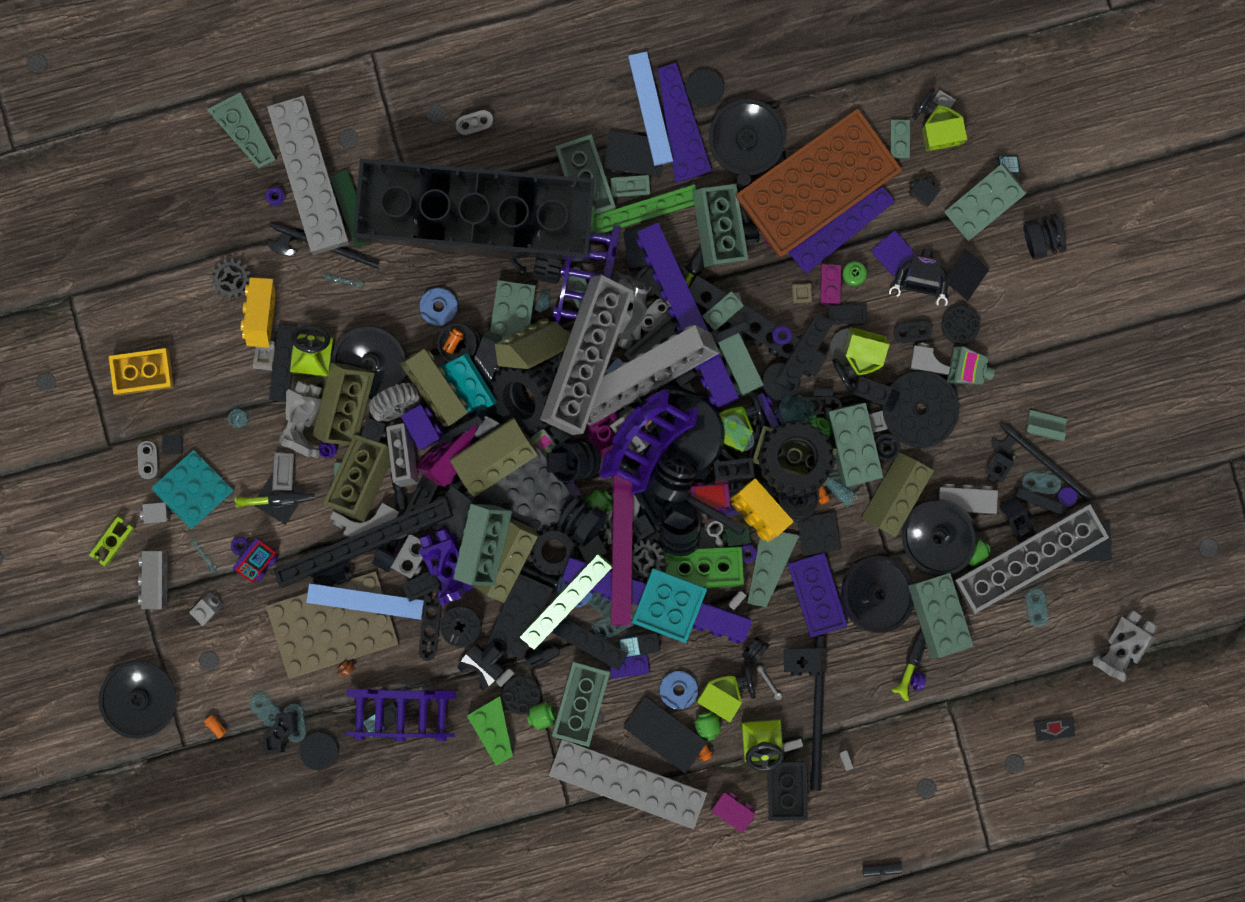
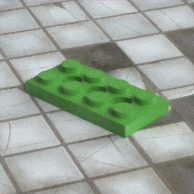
[664,547,744,588]

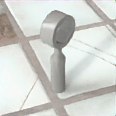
[704,518,725,548]

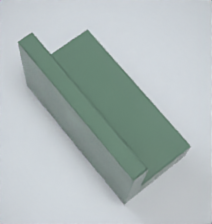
[1025,410,1067,441]

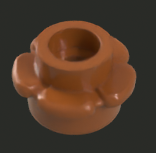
[337,660,355,678]

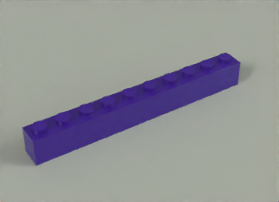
[636,223,739,408]
[562,556,752,644]

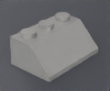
[138,551,168,609]

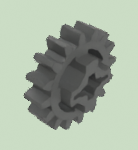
[210,258,252,300]
[632,540,668,582]

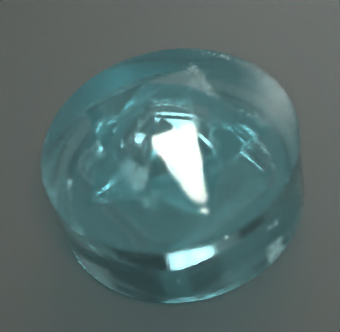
[535,293,550,313]
[228,409,248,429]

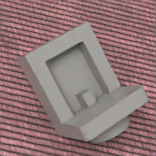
[253,341,275,371]
[189,592,224,626]

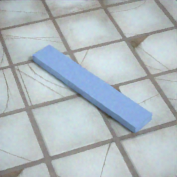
[628,52,673,166]
[306,584,424,620]

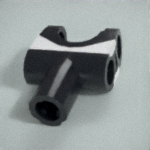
[457,638,507,691]

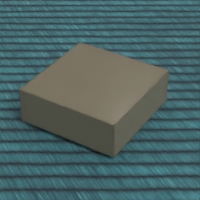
[792,283,812,304]

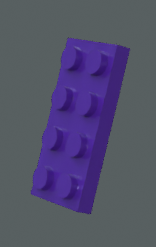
[787,553,847,638]

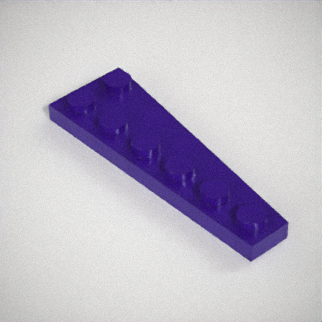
[658,63,712,183]
[788,187,895,274]

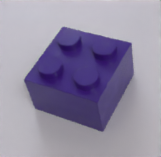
[401,405,444,450]

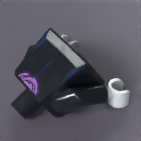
[889,249,948,306]

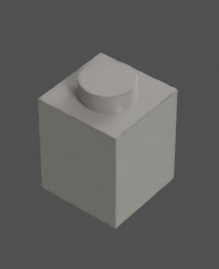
[140,503,170,524]

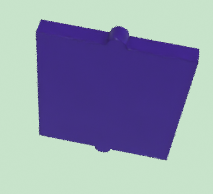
[871,231,916,276]

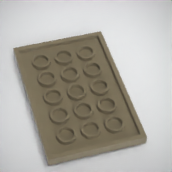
[266,571,399,679]

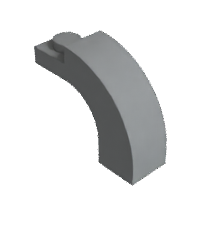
[330,503,400,537]

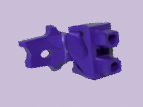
[418,526,474,606]

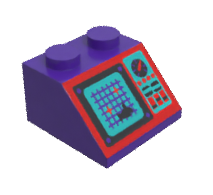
[232,538,278,583]

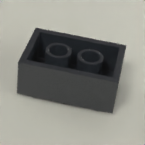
[767,761,808,821]

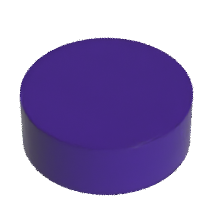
[1057,488,1077,507]

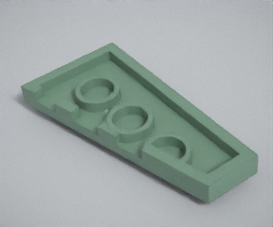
[207,92,276,169]
[747,532,799,607]

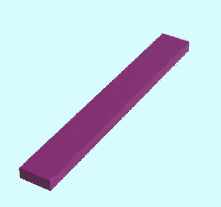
[610,474,633,626]

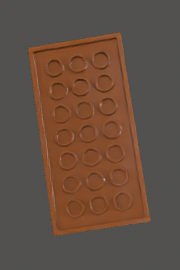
[735,109,902,258]

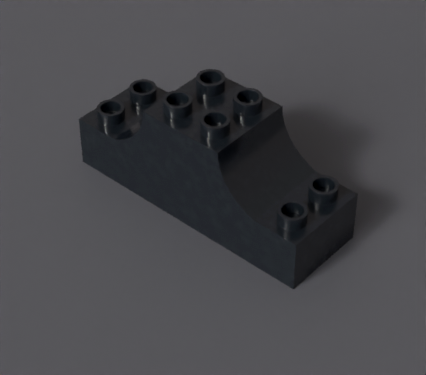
[353,159,597,262]

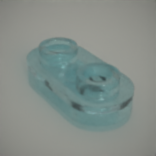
[723,415,754,451]
[1021,473,1061,494]
[1025,589,1048,627]
[249,694,282,727]
[284,704,306,743]

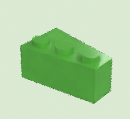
[467,695,513,766]

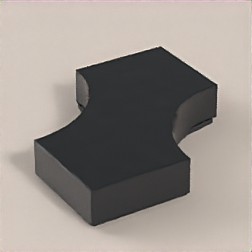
[263,712,298,754]

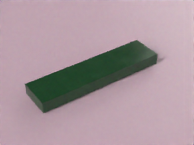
[329,170,370,249]

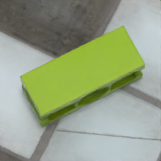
[89,516,136,567]

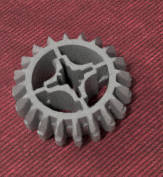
[369,383,421,422]

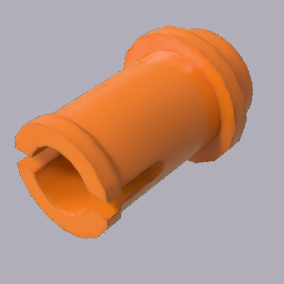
[442,328,464,354]
[817,485,831,505]
[203,714,228,739]
[699,744,713,762]

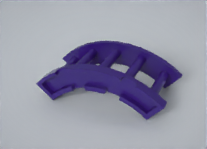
[553,226,621,324]
[599,390,698,494]
[346,689,456,741]

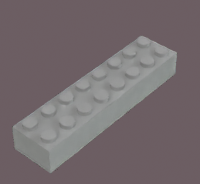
[267,96,350,255]
[540,275,633,435]
[587,325,719,426]
[954,504,1109,614]
[549,739,707,829]

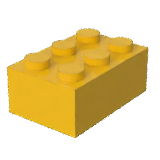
[241,278,276,348]
[109,348,174,395]
[730,478,794,542]

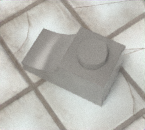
[909,343,950,375]

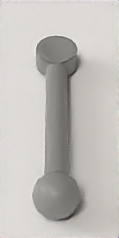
[756,665,782,700]

